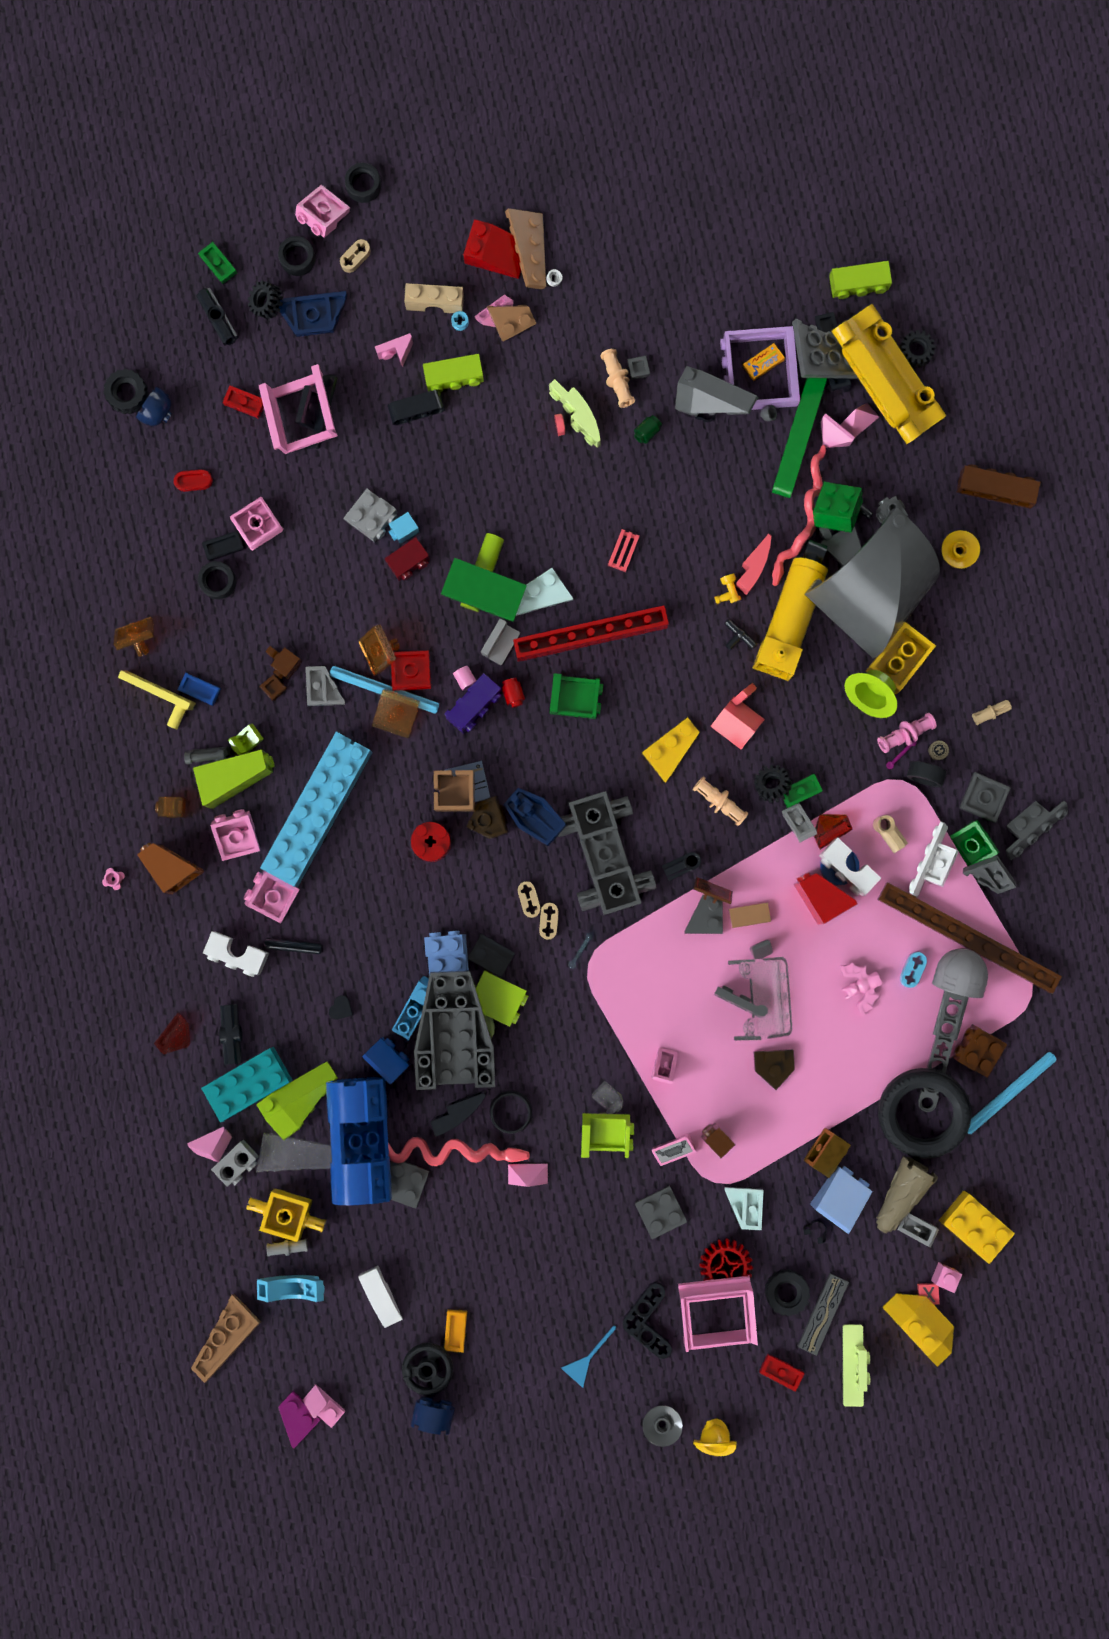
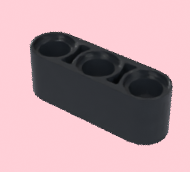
[387,390,445,425]

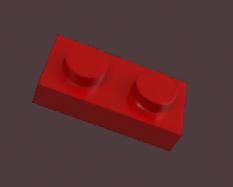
[222,386,264,419]
[759,1354,804,1392]

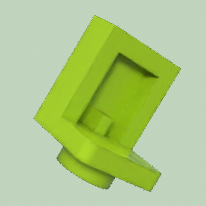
[228,724,263,755]

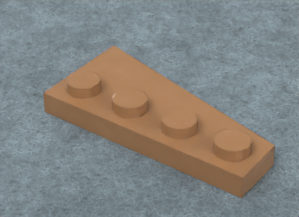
[191,1294,261,1383]

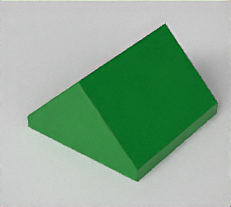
[950,820,999,866]

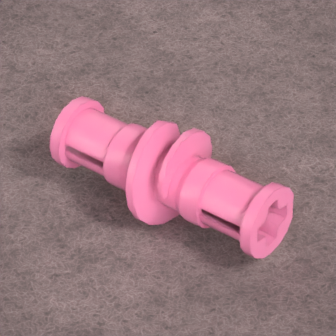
[877,713,937,753]

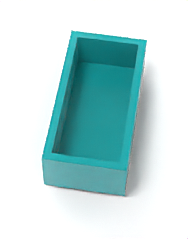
[201,1047,293,1123]

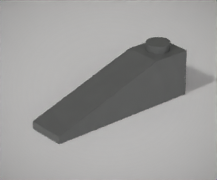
[675,366,758,415]

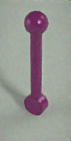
[886,739,917,769]

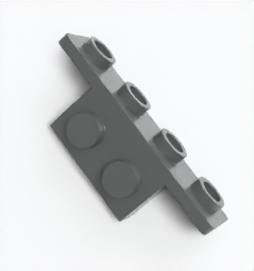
[1006,801,1069,860]

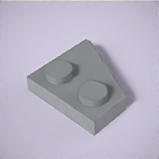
[305,666,345,706]

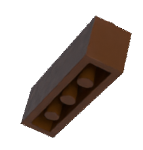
[956,464,1040,509]

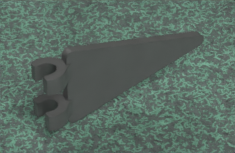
[819,526,861,566]

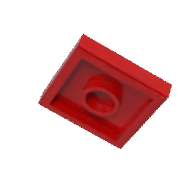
[391,650,431,691]

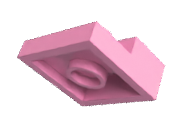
[295,185,350,238]
[210,809,260,861]
[244,870,300,923]

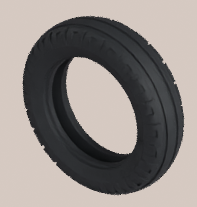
[878,1068,971,1159]

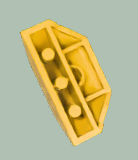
[882,1293,954,1367]

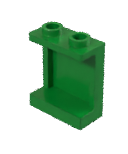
[550,673,603,719]

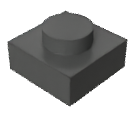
[627,356,650,380]

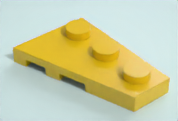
[642,717,700,783]

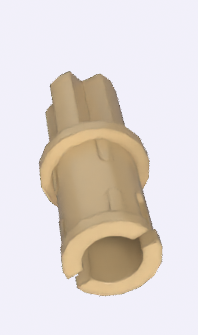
[972,700,1012,725]

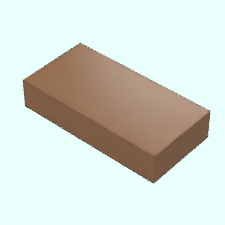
[729,903,771,928]

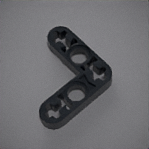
[622,1282,672,1359]

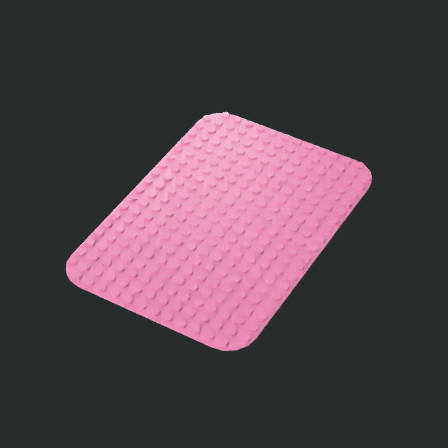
[587,779,1033,1184]

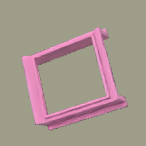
[259,364,338,454]
[678,1276,758,1352]

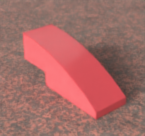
[735,534,771,595]

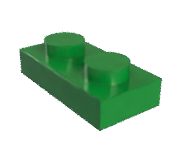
[198,242,237,285]
[783,774,823,808]

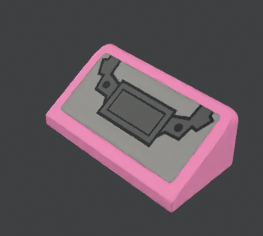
[652,1134,697,1166]

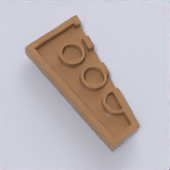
[505,208,546,289]

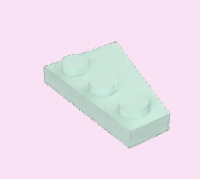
[516,568,573,616]

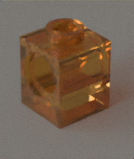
[155,797,186,818]

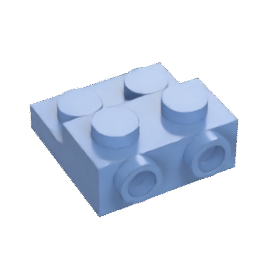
[424,931,469,976]

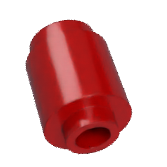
[502,678,525,708]

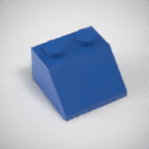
[362,1037,411,1085]

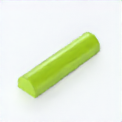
[461,533,504,612]

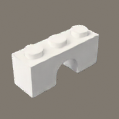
[819,838,881,896]
[203,931,269,977]

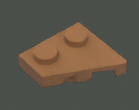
[487,305,536,342]

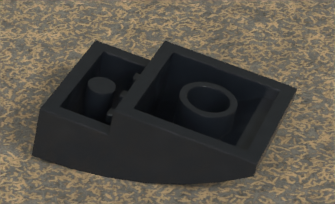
[430,1090,487,1137]

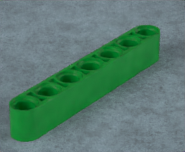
[772,378,827,498]

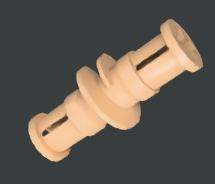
[600,348,635,408]
[693,776,748,826]

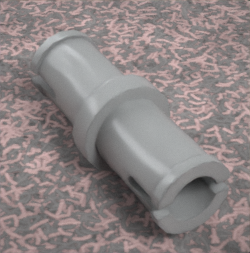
[266,1239,308,1256]

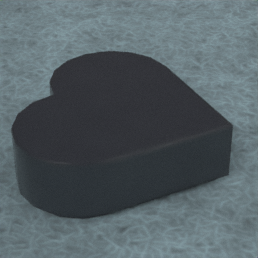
[329,995,353,1020]

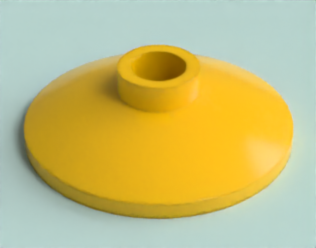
[941,530,980,569]

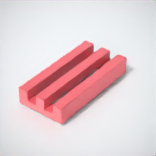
[608,529,640,572]

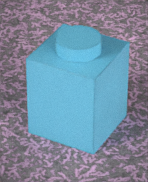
[388,512,420,544]

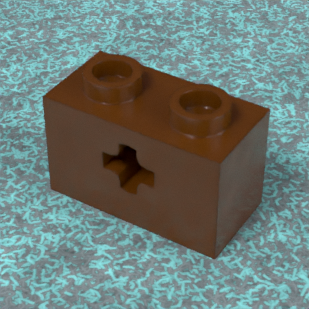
[701,1123,735,1158]

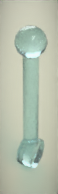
[568,933,593,969]

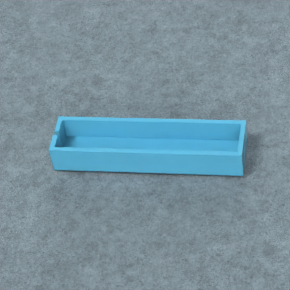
[260,732,373,888]

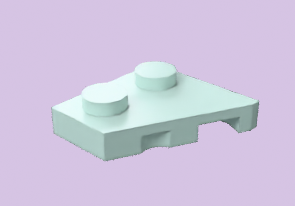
[724,1187,763,1230]

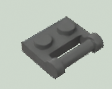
[184,746,230,764]

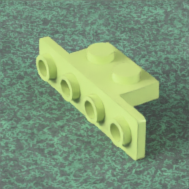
[843,1324,870,1407]

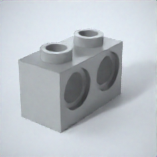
[211,1140,259,1187]

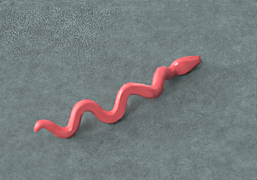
[772,445,826,586]
[388,1137,530,1166]

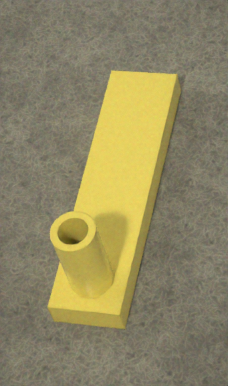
[118,670,196,729]

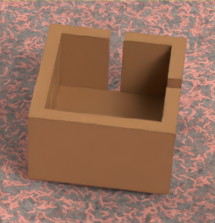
[434,770,475,812]

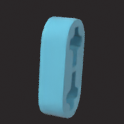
[900,952,927,988]

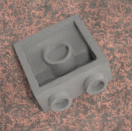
[344,489,398,542]

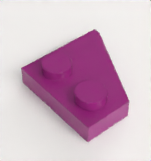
[278,1391,321,1448]

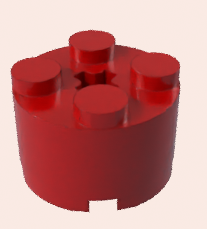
[411,822,451,862]

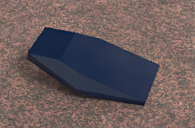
[504,788,567,846]

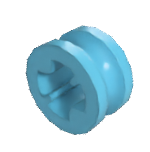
[451,311,469,331]

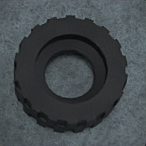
[103,369,149,414]
[765,1269,810,1316]

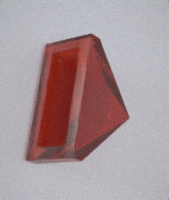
[813,814,853,850]
[154,1013,190,1054]

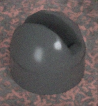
[760,405,777,421]

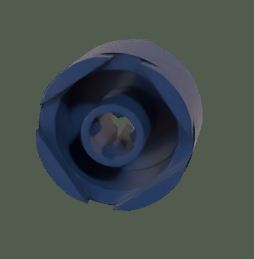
[411,1395,455,1435]

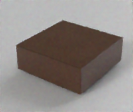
[259,674,287,701]

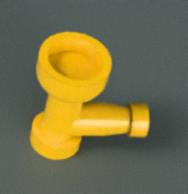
[714,573,742,604]

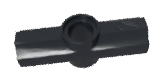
[196,288,238,346]
[219,1004,242,1065]

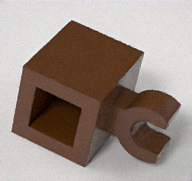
[265,646,302,680]

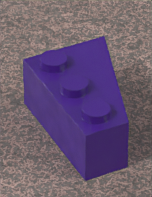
[444,673,502,734]

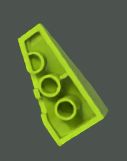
[256,1062,338,1140]

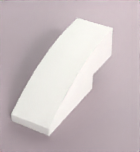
[358,1266,403,1328]

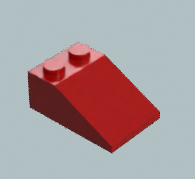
[463,219,521,279]

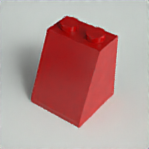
[794,872,858,925]

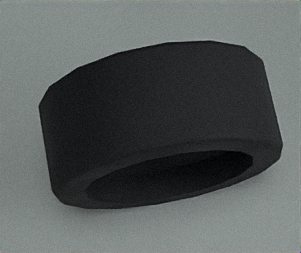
[345,163,381,203]
[278,236,316,276]
[198,561,237,600]
[906,761,947,787]

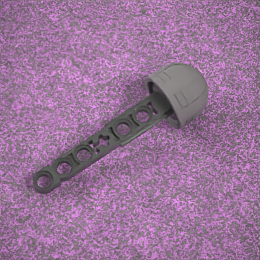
[918,949,988,1112]

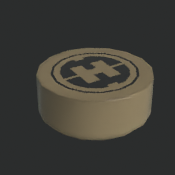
[928,741,949,760]

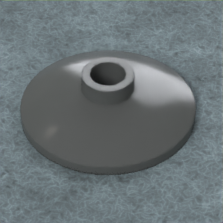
[643,1405,683,1447]

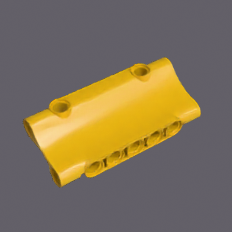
[831,304,946,444]

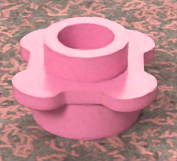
[102,868,125,890]

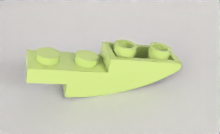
[549,379,600,448]

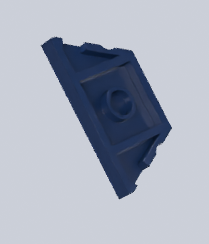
[279,291,347,337]

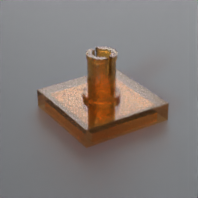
[113,617,154,657]
[358,624,400,675]
[372,689,420,738]

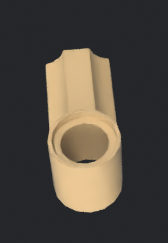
[873,815,908,853]

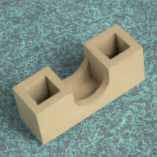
[404,283,464,313]

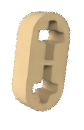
[340,239,371,273]
[518,882,540,918]
[539,903,558,940]

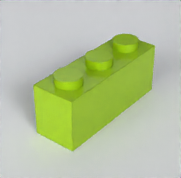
[829,261,892,299]
[423,354,484,392]

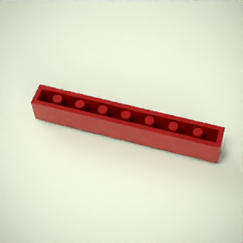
[513,606,669,662]

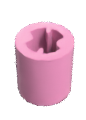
[453,666,476,691]

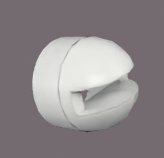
[546,269,562,287]

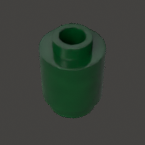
[634,415,662,444]

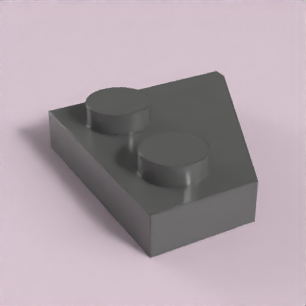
[963,856,1016,894]
[684,895,723,934]

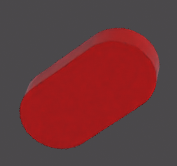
[174,470,213,492]

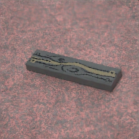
[797,1273,849,1356]

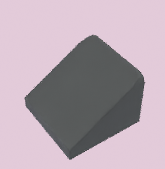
[749,940,773,961]

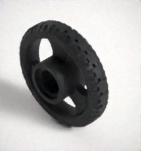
[402,1342,453,1396]

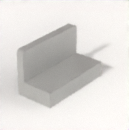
[481,619,520,665]

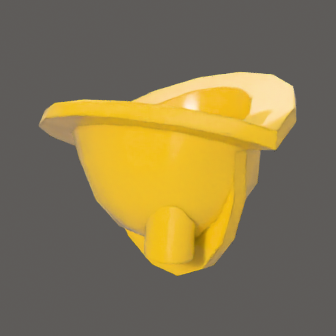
[693,1419,737,1456]

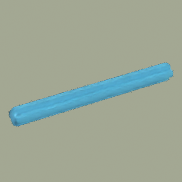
[330,666,439,714]
[968,1052,1057,1134]

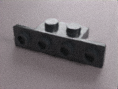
[295,375,338,449]

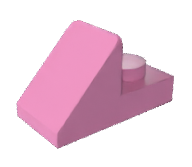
[375,333,413,367]
[303,1385,345,1428]

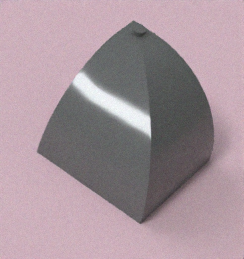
[805,507,940,658]

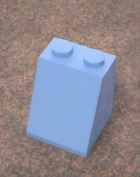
[810,1166,873,1234]

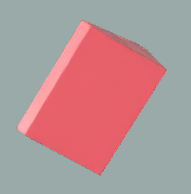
[711,696,764,749]

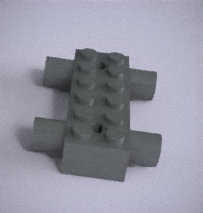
[558,791,656,915]

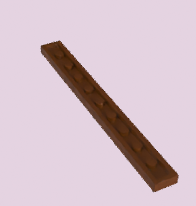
[877,882,1062,994]

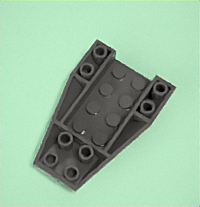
[414,971,495,1090]

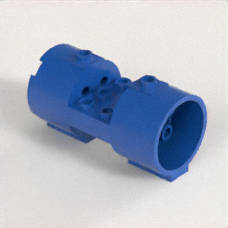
[326,1077,392,1205]

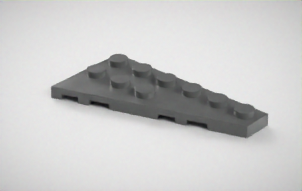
[792,319,859,379]

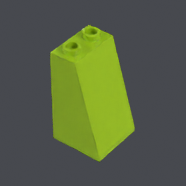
[193,750,275,809]

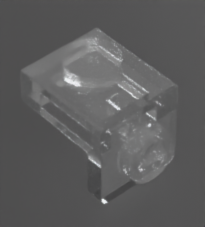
[592,1081,623,1114]

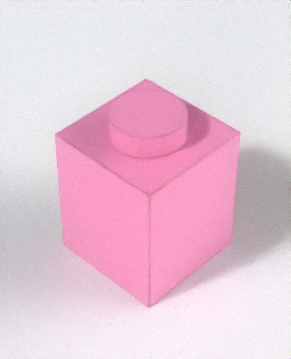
[931,1262,962,1293]

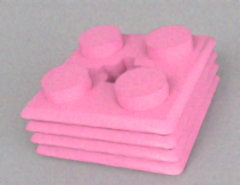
[230,497,283,550]

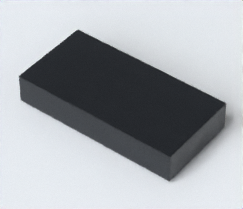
[202,531,245,561]

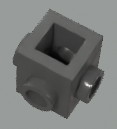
[876,496,908,523]

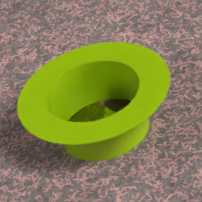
[845,670,897,718]

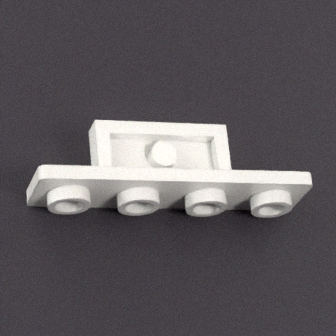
[909,822,959,897]

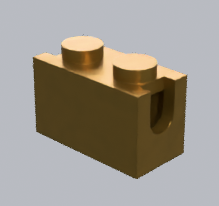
[803,1128,851,1178]

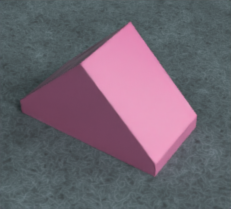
[651,1047,678,1084]
[187,1127,232,1162]

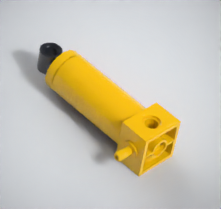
[752,539,828,681]

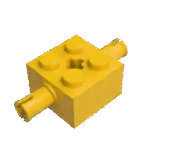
[247,1188,326,1242]

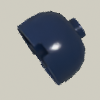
[136,386,172,426]

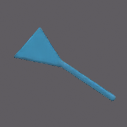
[561,1326,616,1387]

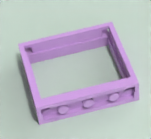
[720,326,800,410]

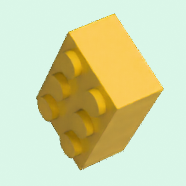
[866,622,936,694]
[938,1191,1015,1264]

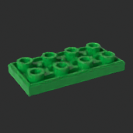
[441,558,527,622]

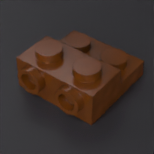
[952,1024,1007,1078]

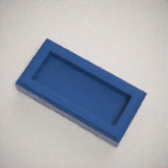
[178,673,221,706]

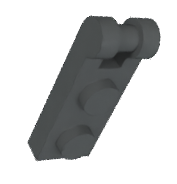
[714,986,768,1018]

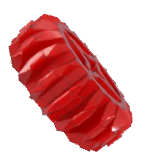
[699,1238,753,1281]

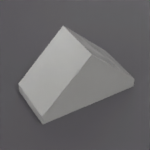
[897,1213,939,1248]

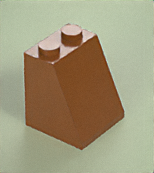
[137,843,204,894]

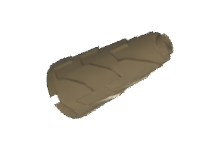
[876,1155,938,1234]

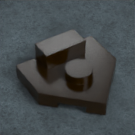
[466,796,509,839]
[753,1049,795,1090]

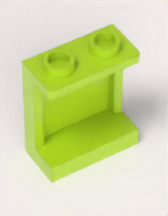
[476,971,529,1027]
[581,1113,634,1158]

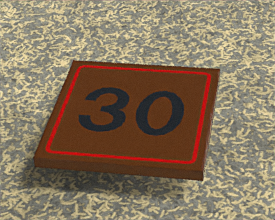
[694,877,733,904]

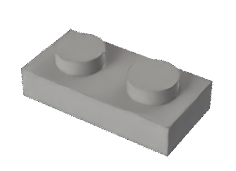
[782,803,817,842]

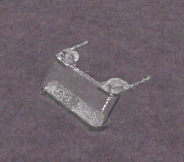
[728,957,792,1041]

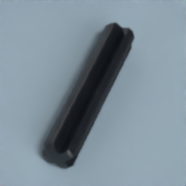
[264,938,322,954]

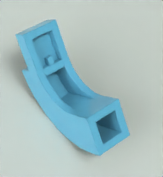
[257,1275,325,1302]

